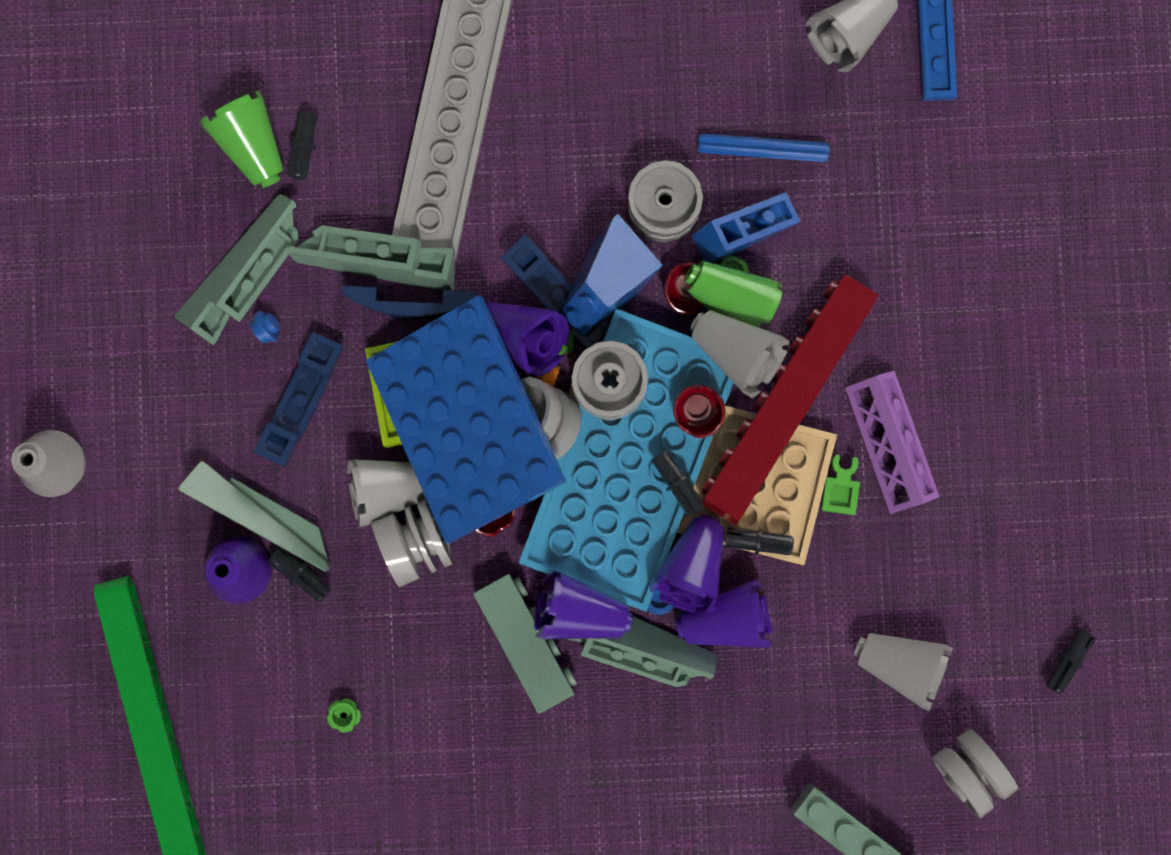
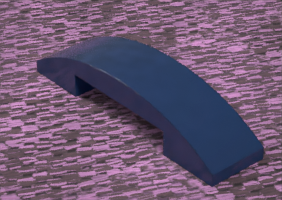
[500,234,610,349]
[342,286,479,320]
[253,332,343,467]

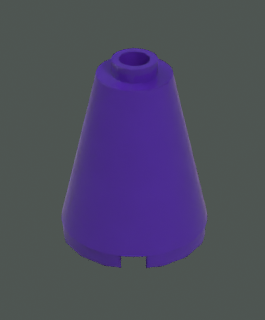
[486,302,569,376]
[650,514,725,614]
[204,536,272,604]
[534,570,633,639]
[676,579,772,648]

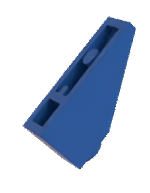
[692,192,801,263]

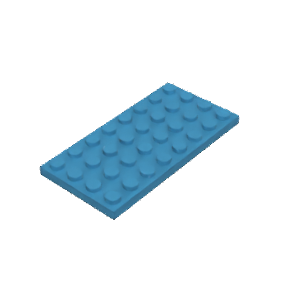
[519,309,733,612]

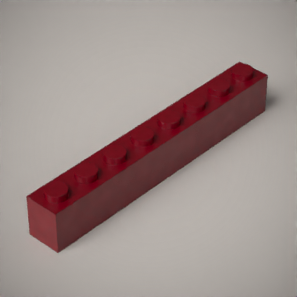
[700,274,879,526]

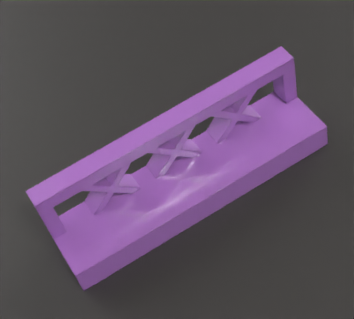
[845,371,939,514]

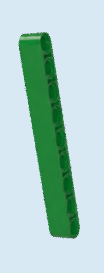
[94,576,206,855]

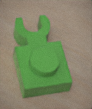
[820,455,860,516]

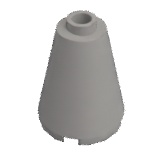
[806,0,898,72]
[691,310,789,398]
[11,430,86,497]
[347,459,426,527]
[854,633,954,711]

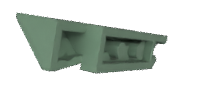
[175,194,298,345]
[287,225,455,292]
[178,461,331,571]
[568,616,717,687]

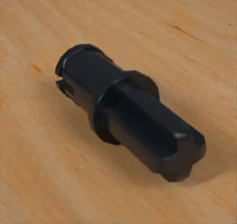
[287,112,318,180]
[651,449,704,516]
[725,526,794,556]
[268,547,330,602]
[1046,628,1097,694]

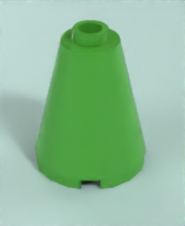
[200,91,284,189]
[684,261,782,327]

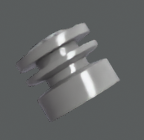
[371,499,454,587]

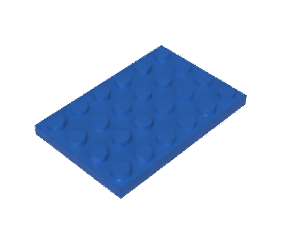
[366,296,567,543]

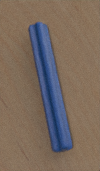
[698,133,830,162]

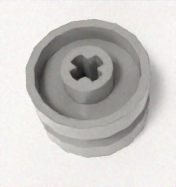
[627,160,703,242]
[572,341,648,420]
[520,377,581,459]
[931,728,1018,819]

